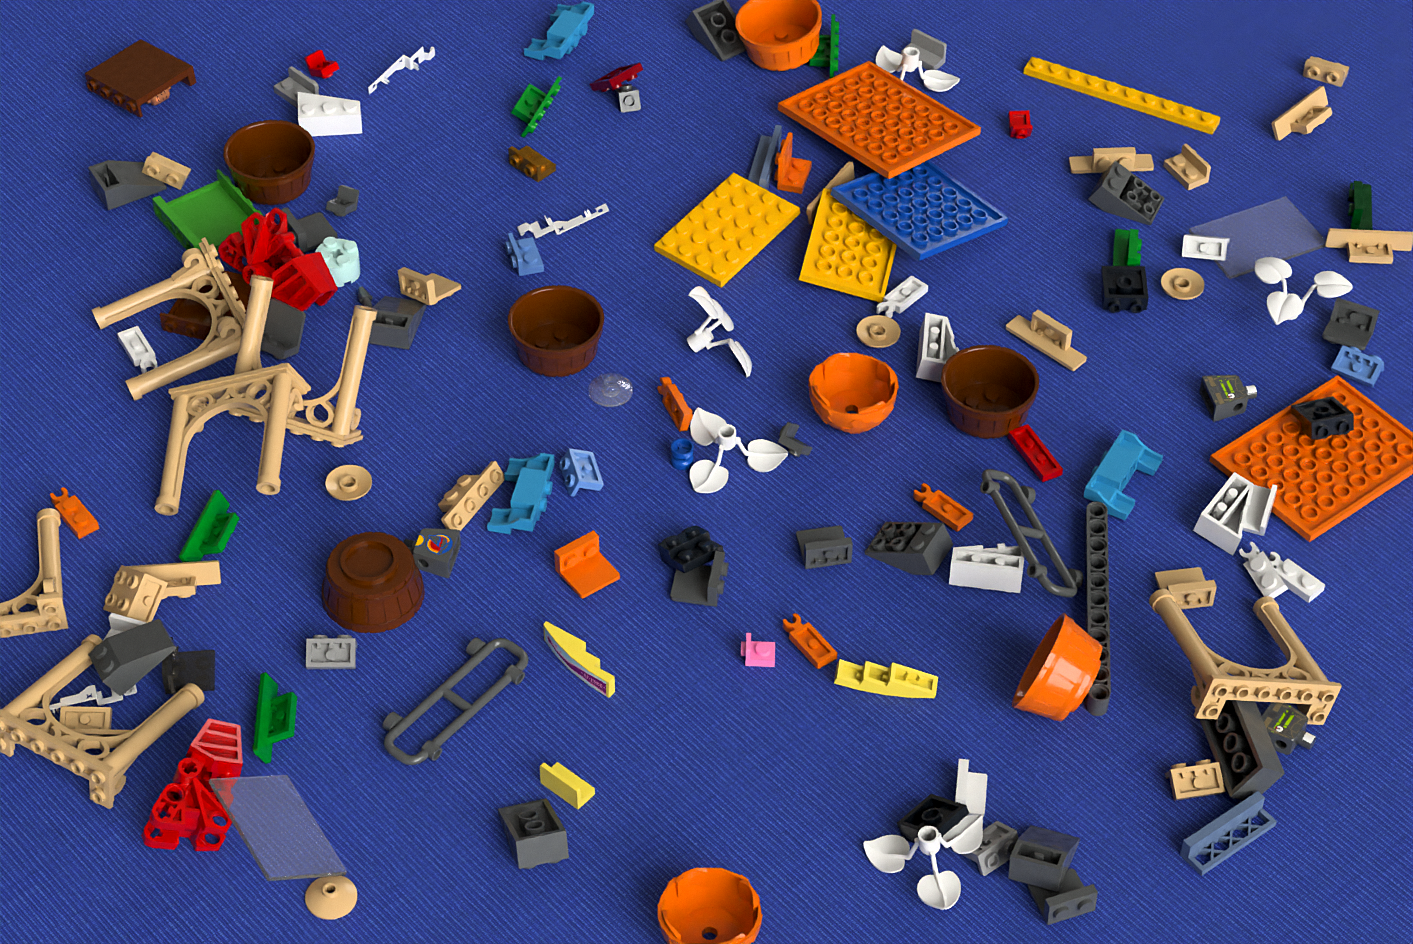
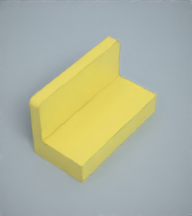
[540,762,595,809]

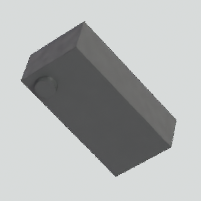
[1199,700,1285,801]

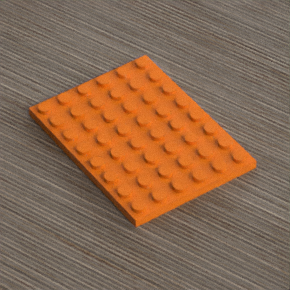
[778,61,981,179]
[1209,375,1413,542]

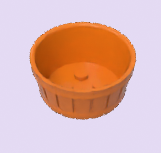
[735,0,822,71]
[1012,613,1102,721]

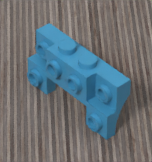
[524,1,594,61]
[1084,430,1163,520]
[487,453,555,534]

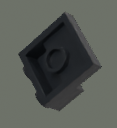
[1101,266,1149,313]
[1291,396,1354,440]
[657,526,724,573]
[897,794,969,843]

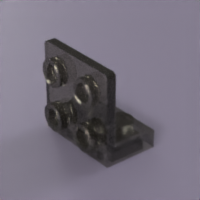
[162,637,216,694]

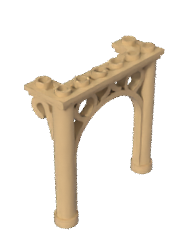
[92,237,246,401]
[228,275,377,447]
[155,363,311,516]
[0,508,69,638]
[1149,589,1342,725]
[0,634,205,809]

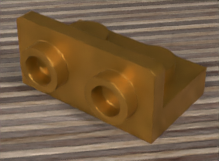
[508,145,556,182]

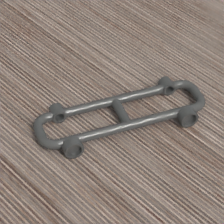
[980,469,1084,597]
[382,637,529,765]

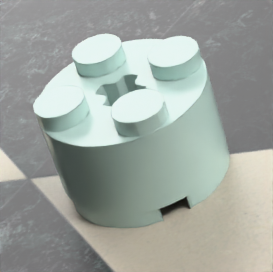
[315,237,360,287]

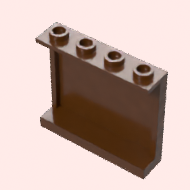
[85,39,197,118]
[159,270,273,340]

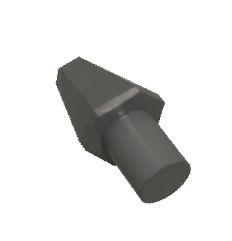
[358,286,373,308]

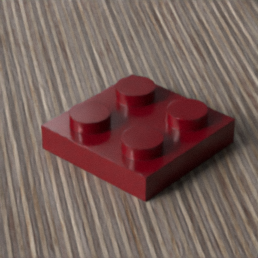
[590,62,643,92]

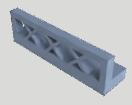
[748,125,782,190]
[1180,791,1277,876]

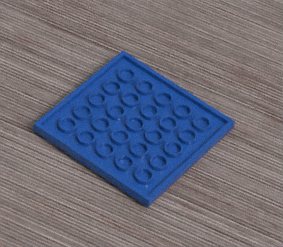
[830,160,1009,261]

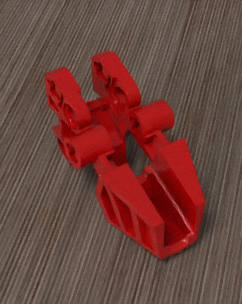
[218,207,338,311]
[141,718,243,851]

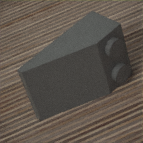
[685,0,746,62]
[88,619,176,696]
[498,798,569,869]

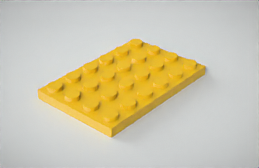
[654,172,800,288]
[799,188,897,303]

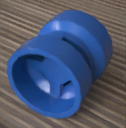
[671,438,694,470]

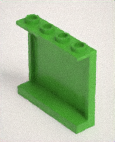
[152,169,263,252]

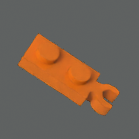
[657,377,693,432]
[913,483,973,532]
[50,487,99,539]
[782,613,838,669]

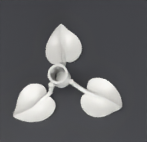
[876,45,960,92]
[1254,257,1353,325]
[687,286,752,378]
[690,407,788,493]
[864,815,983,910]

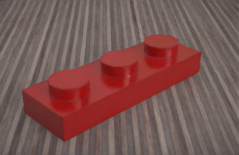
[1008,424,1063,482]

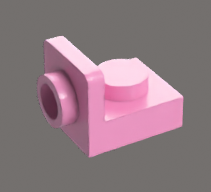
[741,633,775,667]

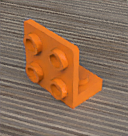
[775,132,812,194]
[554,530,620,599]

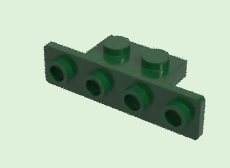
[1347,181,1373,230]

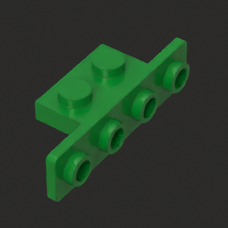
[810,14,839,79]
[511,76,562,138]
[1113,229,1142,266]
[179,490,240,562]
[252,672,297,764]

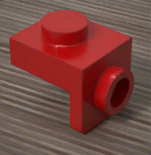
[304,49,340,79]
[1008,110,1033,139]

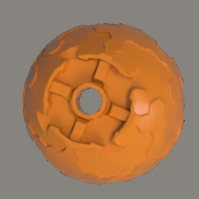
[808,353,899,434]
[657,868,763,944]

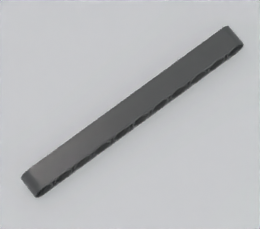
[1084,501,1111,716]

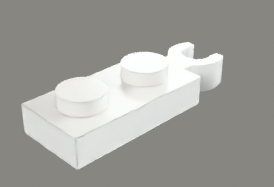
[876,275,928,318]
[117,326,158,374]
[1239,542,1288,598]
[1269,551,1325,603]

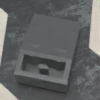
[88,160,167,210]
[1088,160,1165,225]
[368,296,427,350]
[864,521,953,575]
[1008,825,1080,892]

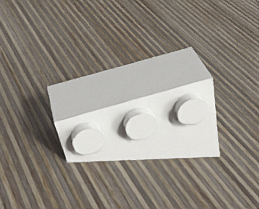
[298,92,362,136]
[916,313,959,382]
[1193,472,1254,556]
[949,543,1025,593]

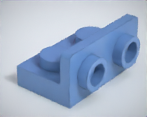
[505,233,544,276]
[1331,345,1384,388]
[559,448,604,496]

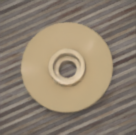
[1161,268,1205,300]
[856,315,901,348]
[325,465,372,501]
[305,875,358,920]

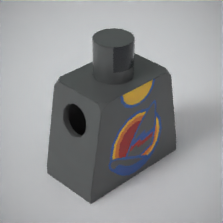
[403,528,461,578]

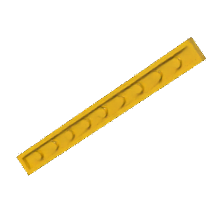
[1023,57,1221,135]

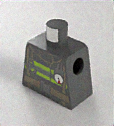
[1199,375,1257,422]
[1262,702,1316,755]

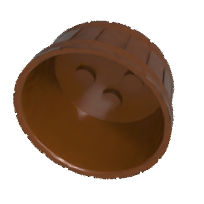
[223,120,315,205]
[508,285,604,377]
[941,345,1039,439]
[322,532,425,633]

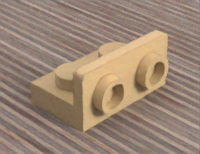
[1303,56,1349,87]
[1163,144,1211,190]
[142,152,191,190]
[1165,759,1225,801]

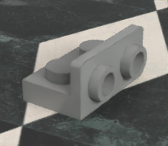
[274,66,319,108]
[306,635,358,669]
[961,821,1019,876]

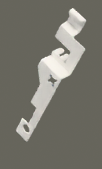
[368,46,435,95]
[517,203,609,238]
[37,684,137,714]

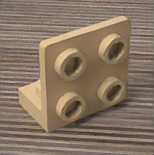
[398,267,461,305]
[103,565,168,623]
[1155,567,1217,609]

